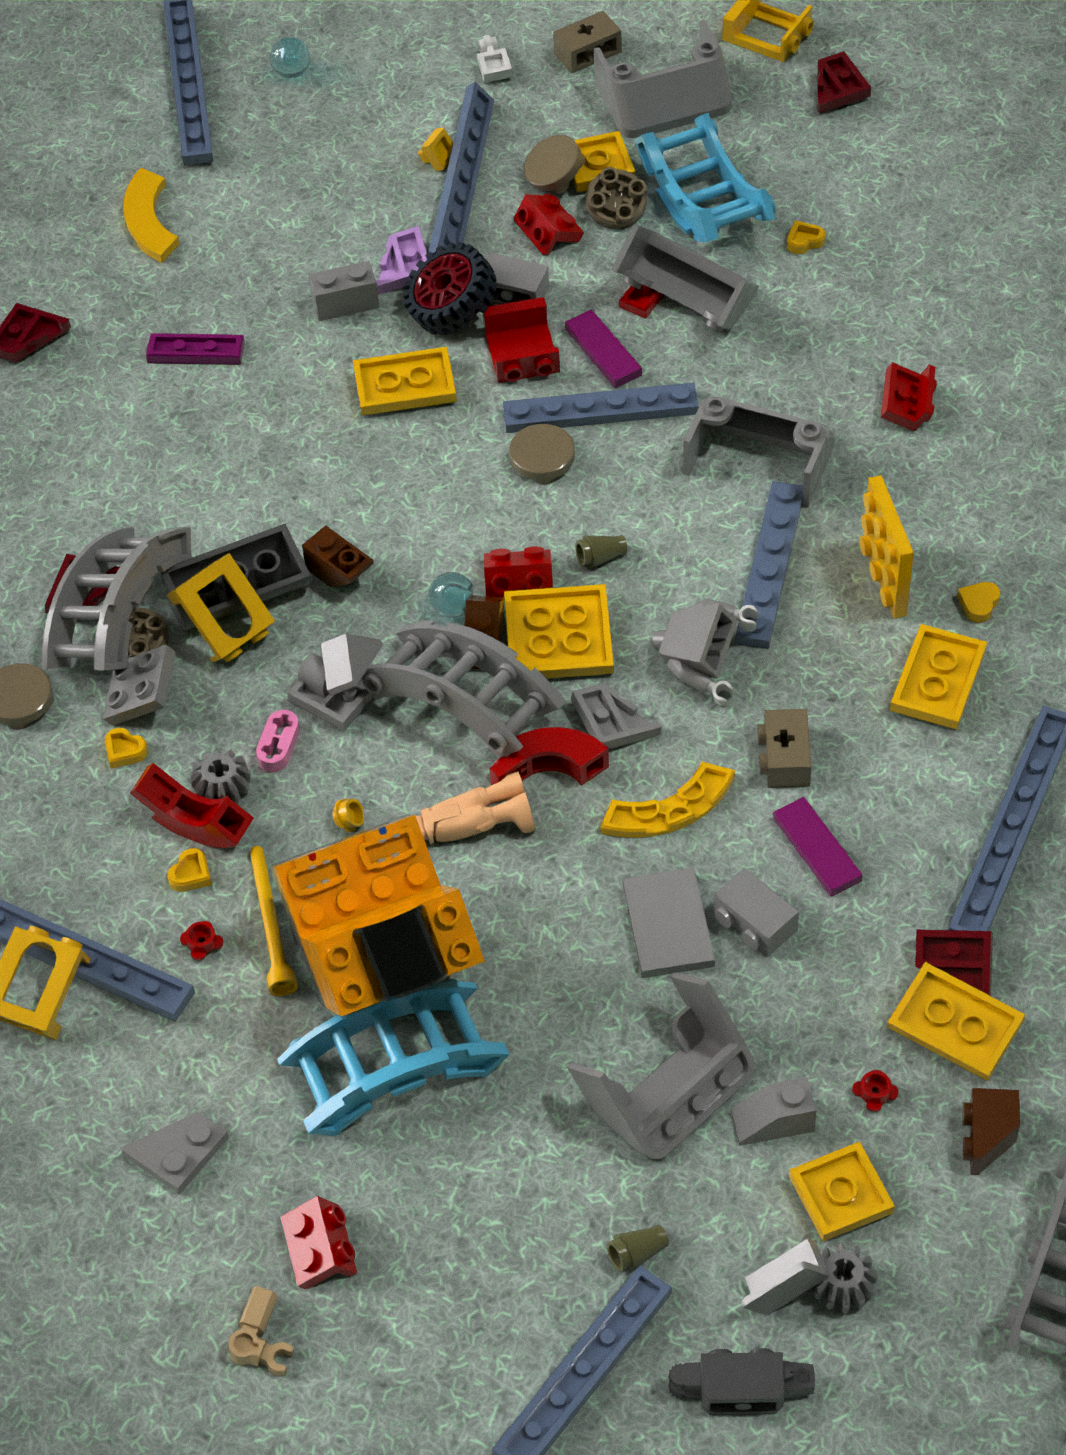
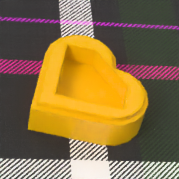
[787,220,826,254]
[957,582,1000,623]
[105,728,148,769]
[167,848,212,892]

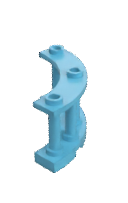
[634,113,776,242]
[277,979,510,1136]

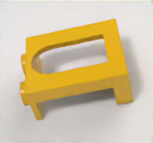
[722,0,814,62]
[166,553,275,663]
[0,926,91,1040]

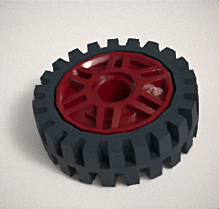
[403,242,497,336]

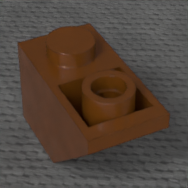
[302,525,374,587]
[464,595,505,669]
[962,1088,1020,1175]

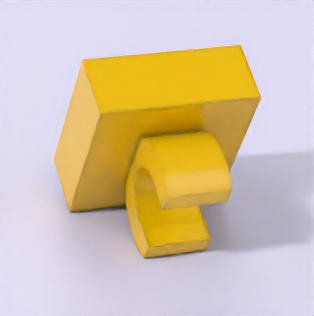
[418,127,454,171]

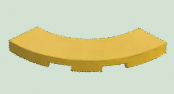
[123,168,180,263]
[600,761,735,838]

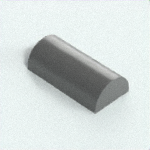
[160,524,311,632]

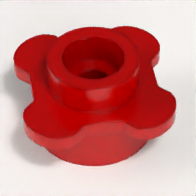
[180,921,224,960]
[852,1070,899,1112]

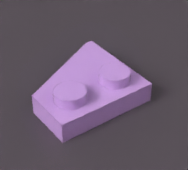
[376,226,427,294]

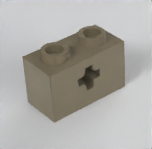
[553,11,622,73]
[757,709,812,788]

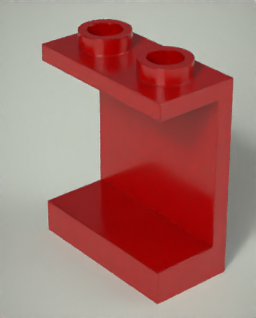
[483,297,560,383]

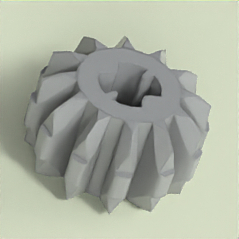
[190,748,251,804]
[814,1242,878,1314]

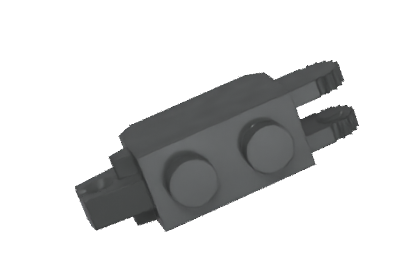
[668,1348,815,1415]

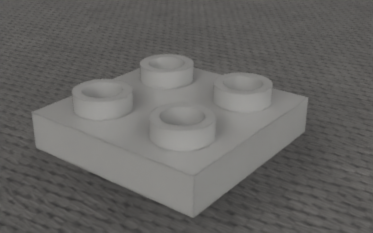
[103,644,175,726]
[287,653,374,731]

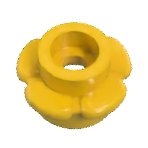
[332,798,365,833]

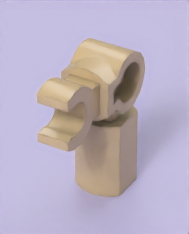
[228,1286,294,1376]

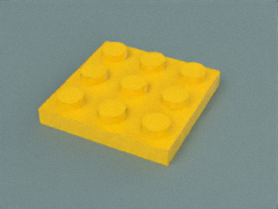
[859,475,914,619]
[504,584,614,679]

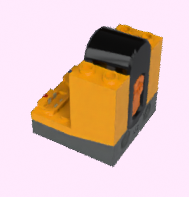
[270,814,485,1017]

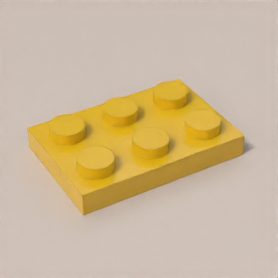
[353,347,457,416]
[890,624,987,730]
[888,962,1025,1081]

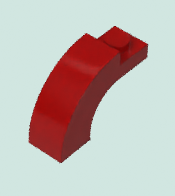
[489,727,609,786]
[130,763,254,848]

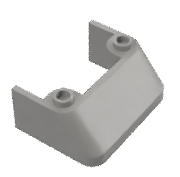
[594,20,732,138]
[611,224,759,333]
[683,397,835,507]
[567,972,755,1159]

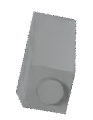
[731,1077,817,1146]

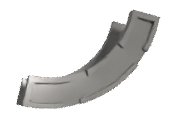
[41,527,192,671]
[361,621,566,758]
[1004,1155,1066,1348]

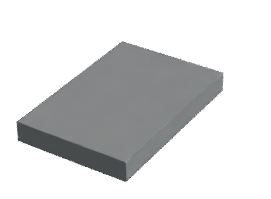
[623,868,715,978]

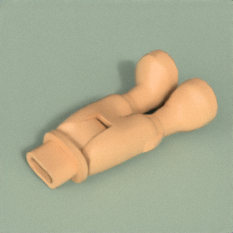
[416,771,536,844]

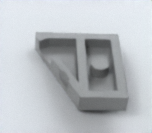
[571,683,662,749]
[122,1112,229,1195]

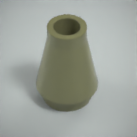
[575,535,627,568]
[607,1224,669,1272]

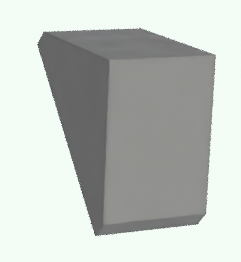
[321,634,383,696]

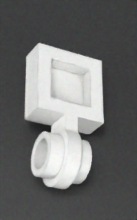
[477,34,513,83]

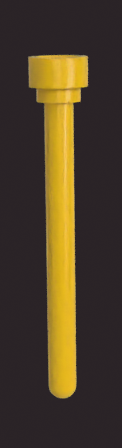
[250,846,298,997]

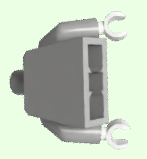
[652,599,758,706]

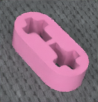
[256,710,300,772]

